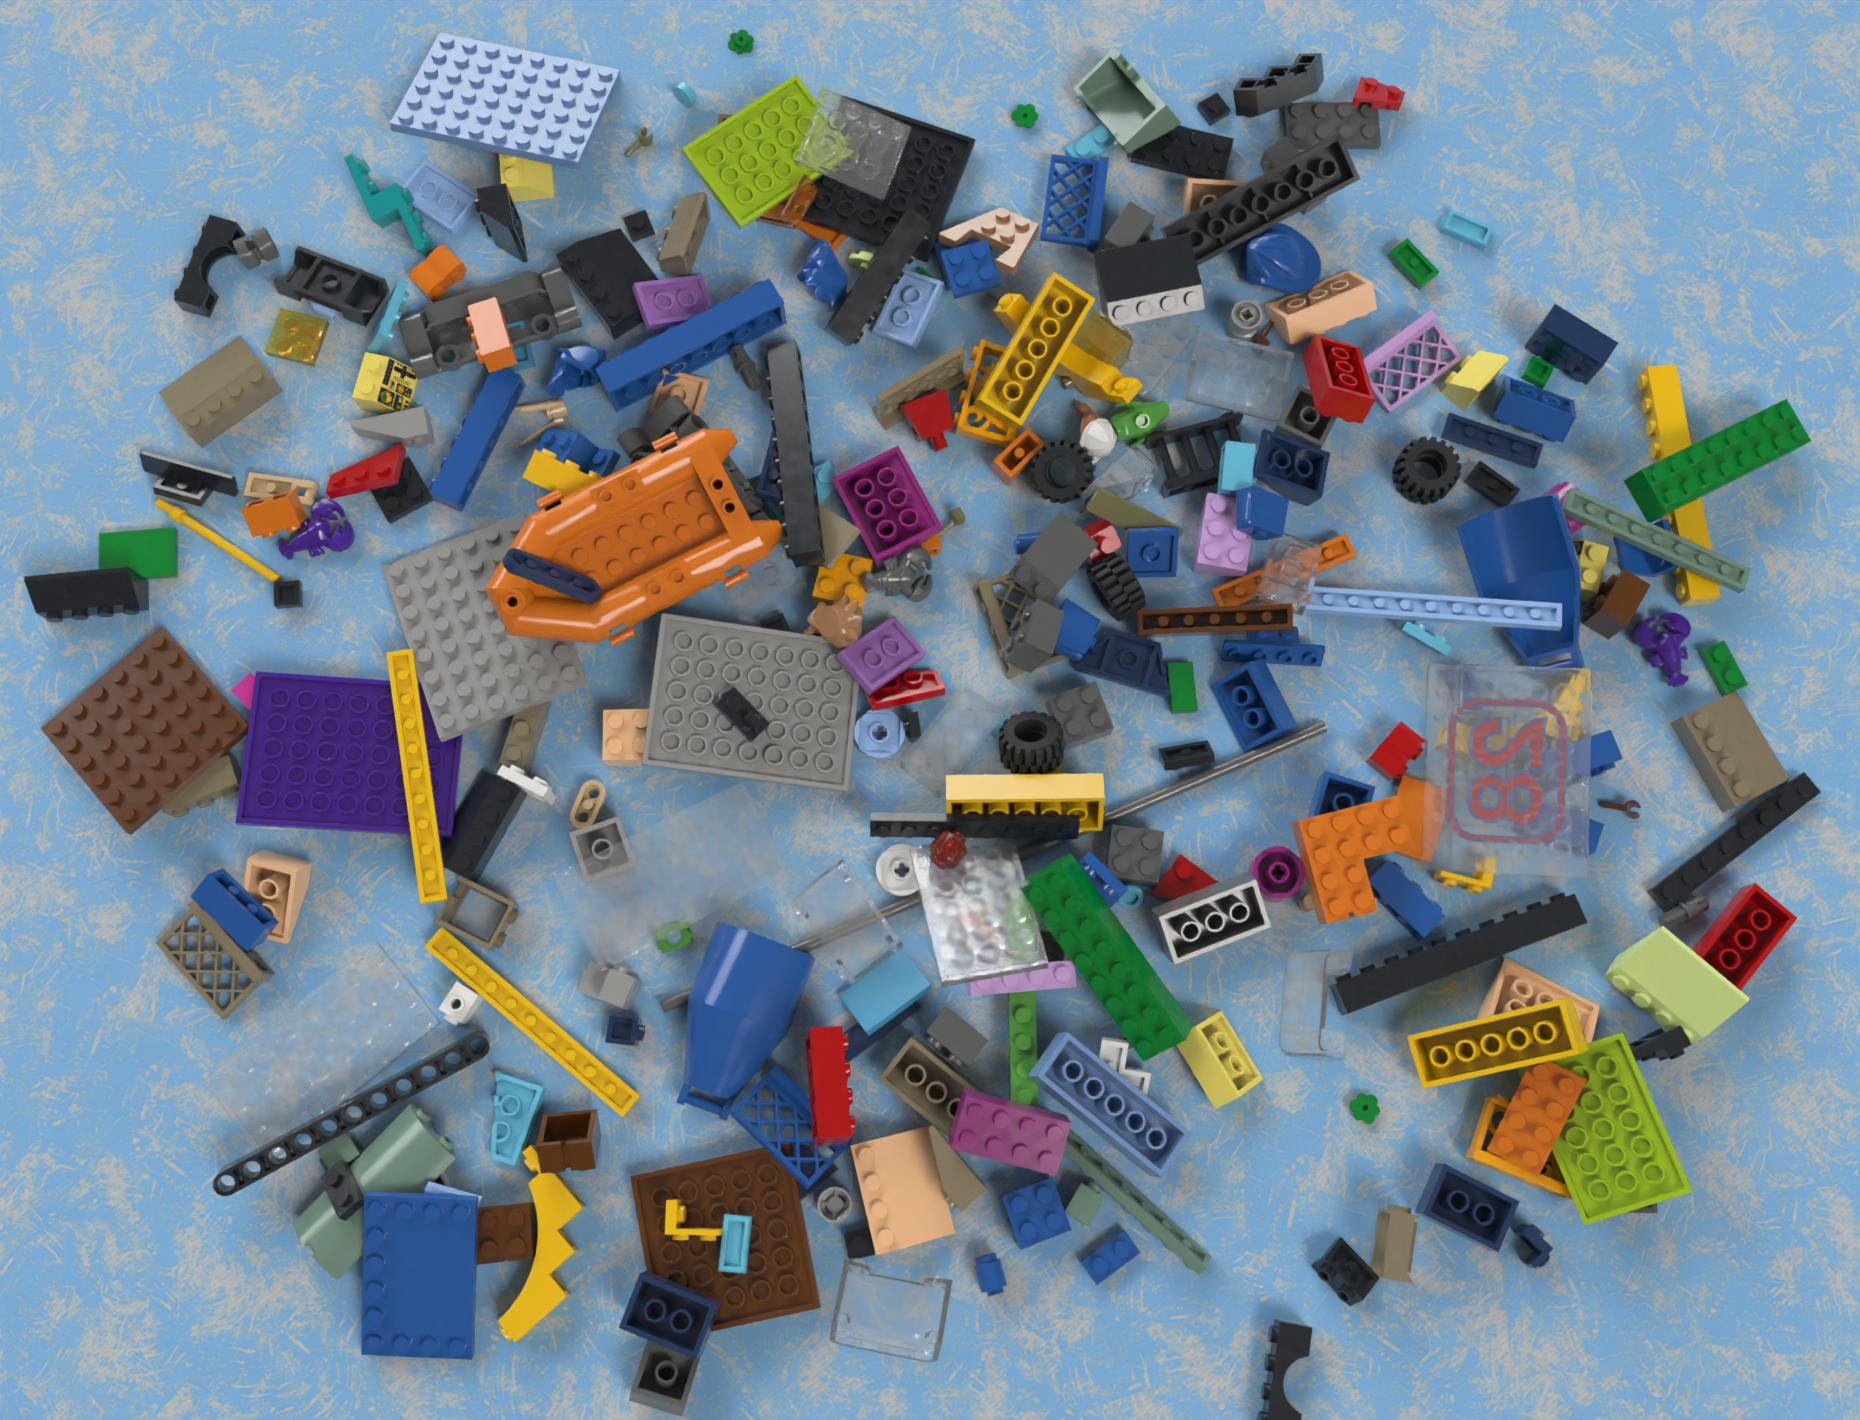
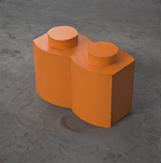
[408,244,467,302]

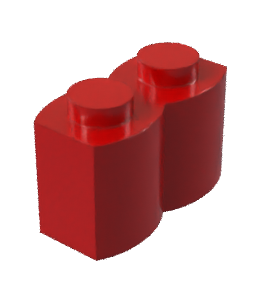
[1366,721,1425,782]

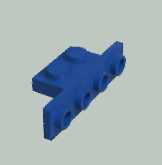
[1221,626,1325,666]

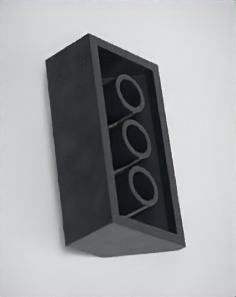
[24,566,149,623]
[440,770,528,883]

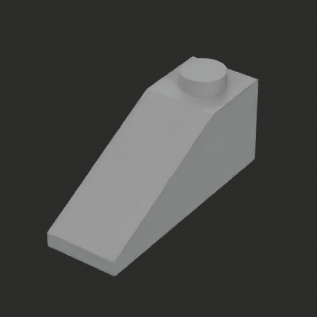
[350,406,435,448]

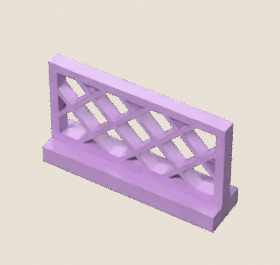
[1363,309,1463,414]

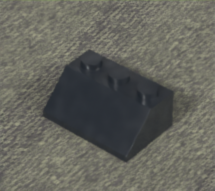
[474,183,528,263]

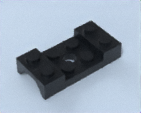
[274,246,389,327]
[1629,1025,1692,1062]

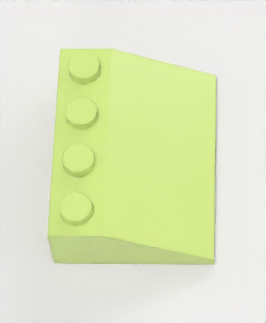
[1604,926,1750,1047]

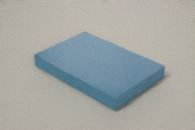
[839,948,933,1036]

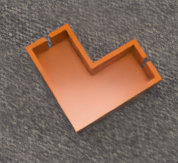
[1291,795,1414,924]

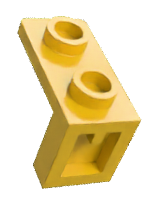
[1433,856,1497,894]
[665,1199,723,1241]

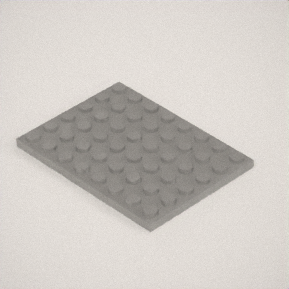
[382,513,588,742]
[641,613,859,793]

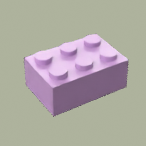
[1193,493,1252,579]

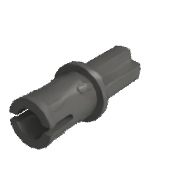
[729,344,762,391]
[1658,895,1709,929]

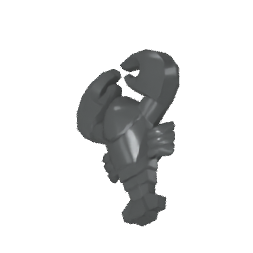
[862,545,933,602]

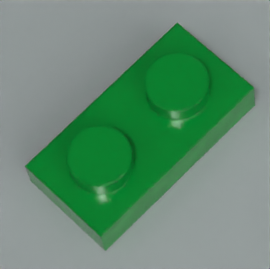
[1388,238,1439,290]
[1698,640,1748,696]

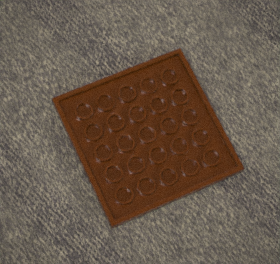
[41,626,249,835]
[630,1144,821,1332]

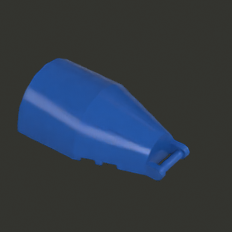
[1456,494,1585,680]
[676,922,816,1121]

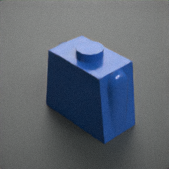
[1236,486,1289,541]
[1053,598,1100,662]

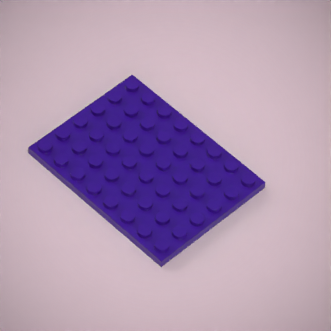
[235,671,463,837]

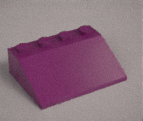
[832,446,943,572]

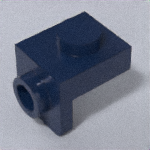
[605,1016,645,1047]
[1513,1224,1553,1268]

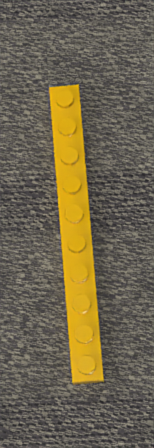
[386,649,448,905]
[424,927,641,1117]

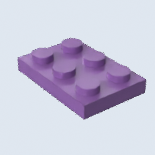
[632,274,713,330]
[837,616,926,695]

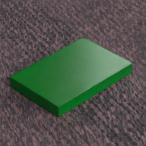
[99,527,178,580]

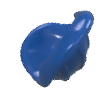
[1239,223,1321,294]

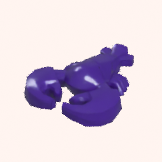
[278,499,355,560]
[1632,613,1691,688]

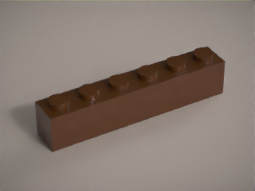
[1137,603,1293,638]

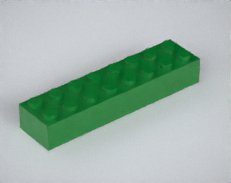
[1624,399,1811,523]
[1020,853,1193,1062]

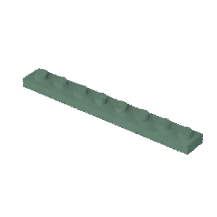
[1562,487,1751,593]
[1047,1109,1211,1275]

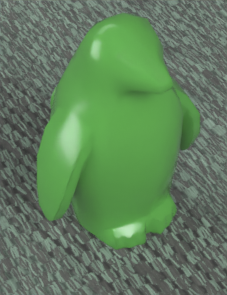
[1108,400,1170,448]

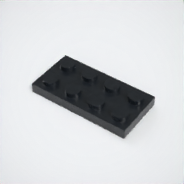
[1131,125,1234,180]

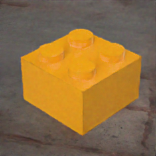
[812,553,874,615]

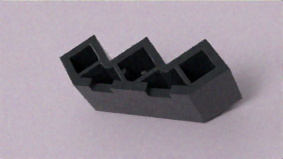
[1233,53,1324,118]

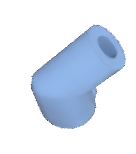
[308,300,337,320]

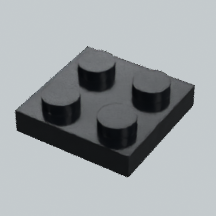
[370,457,434,524]

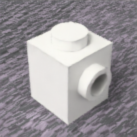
[439,981,484,1025]

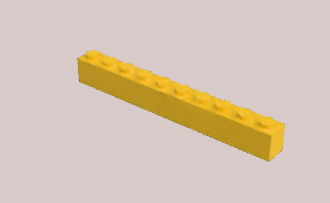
[1637,364,1721,606]

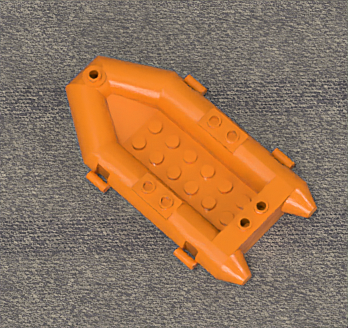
[484,429,784,647]

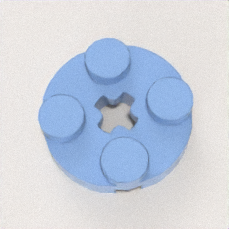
[854,709,905,760]

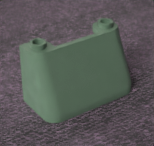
[1073,47,1181,153]

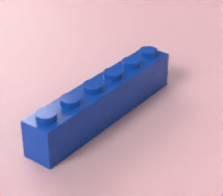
[429,368,526,512]

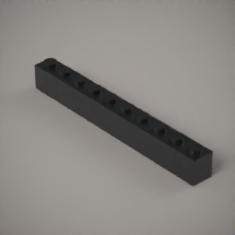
[764,339,826,568]
[1330,892,1588,1015]

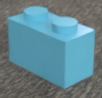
[1217,441,1257,497]

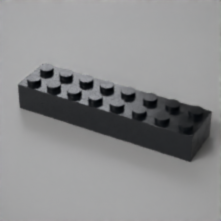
[1160,134,1360,266]

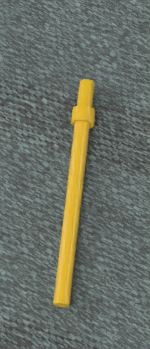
[155,497,282,583]

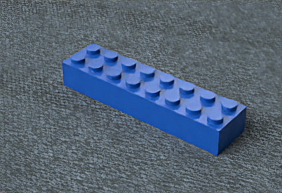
[595,278,787,412]

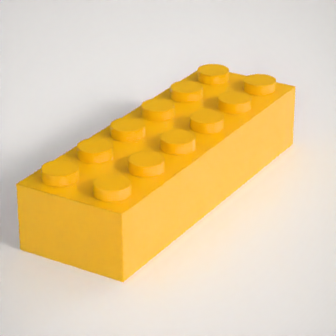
[974,272,1095,430]
[946,773,1105,831]
[1407,997,1588,1089]

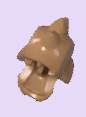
[802,594,863,648]

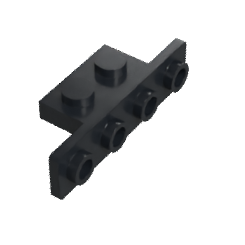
[139,451,239,507]

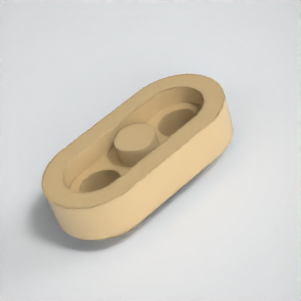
[570,780,607,829]

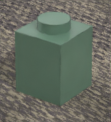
[318,1132,365,1171]
[1064,1181,1105,1226]

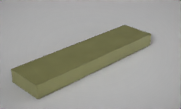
[1086,487,1183,538]

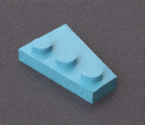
[490,1071,547,1167]

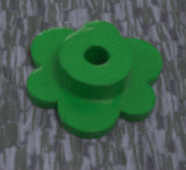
[728,29,754,55]
[1011,104,1039,128]
[1349,1093,1380,1124]

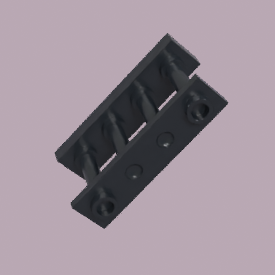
[1146,411,1255,499]

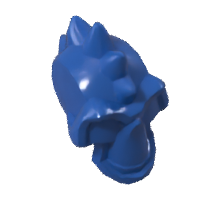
[797,239,848,307]
[546,342,607,398]

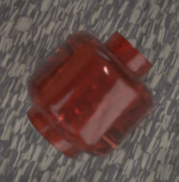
[929,831,967,870]

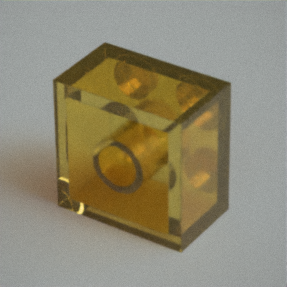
[1074,310,1134,371]

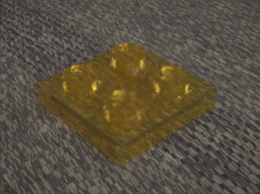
[265,308,330,367]

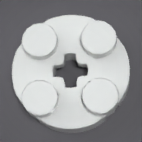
[876,844,928,897]

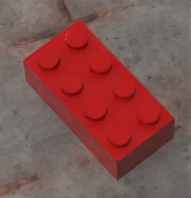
[1303,334,1375,424]
[1692,883,1797,991]
[805,1026,855,1147]

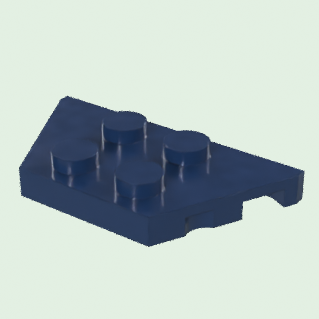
[1075,629,1170,699]

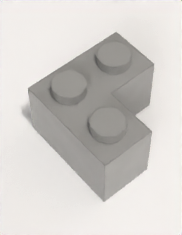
[577,959,642,1012]

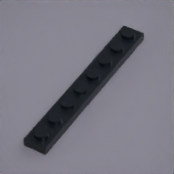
[1647,772,1821,912]
[870,812,1080,840]

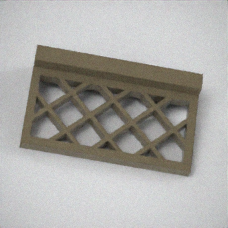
[872,346,967,431]
[973,574,1065,680]
[156,900,275,1019]

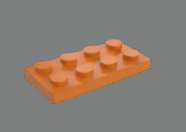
[1487,1061,1587,1177]

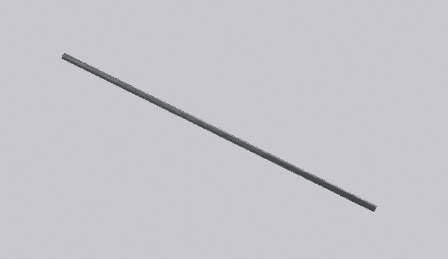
[660,720,1327,1013]

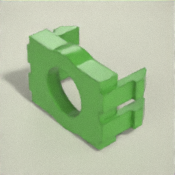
[653,921,693,954]

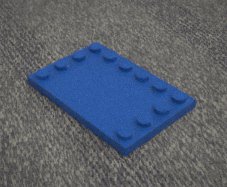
[361,1191,478,1360]

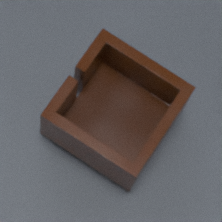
[1582,569,1651,640]
[536,1109,601,1174]
[477,1202,538,1265]

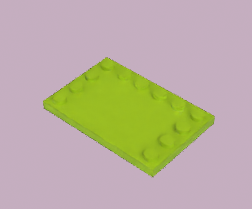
[681,75,854,230]
[1517,1031,1693,1226]

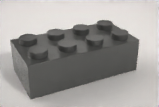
[1150,872,1271,965]

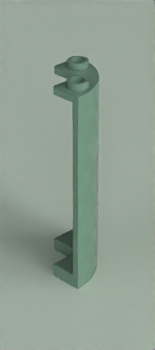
[293,1104,456,1280]

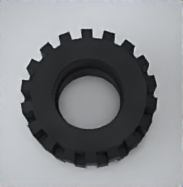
[1392,436,1461,505]
[1029,440,1096,504]
[1087,552,1146,621]
[999,711,1064,775]

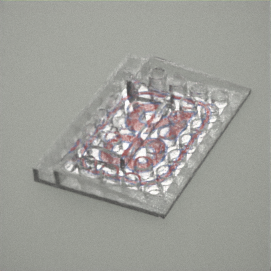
[1421,663,1592,879]

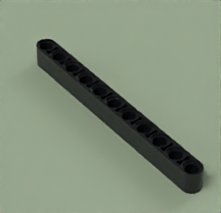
[213,1031,490,1196]

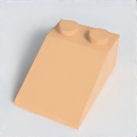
[244,850,312,944]

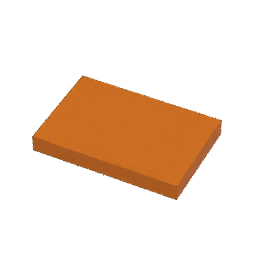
[1393,775,1446,865]

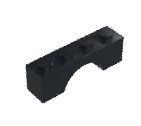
[174,215,245,318]
[1257,1319,1312,1420]

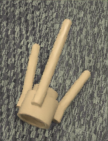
[513,398,568,446]

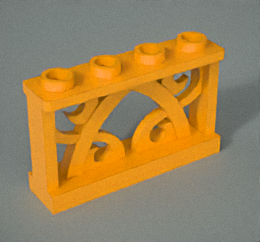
[953,339,1018,449]
[1465,1094,1573,1200]

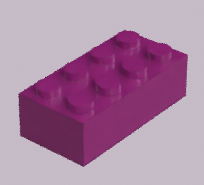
[948,1088,1071,1176]

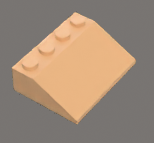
[1477,957,1600,1044]
[851,1126,955,1255]

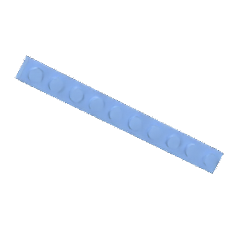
[1301,586,1562,631]

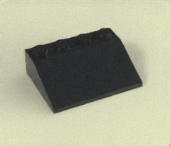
[556,228,659,340]
[1093,233,1205,328]

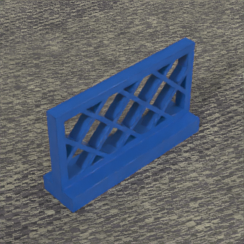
[1040,154,1109,253]
[729,1065,853,1190]

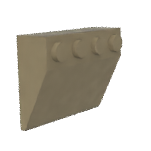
[159,336,283,448]
[1670,691,1789,813]

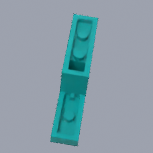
[344,154,434,257]

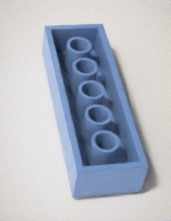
[1027,1032,1192,1178]

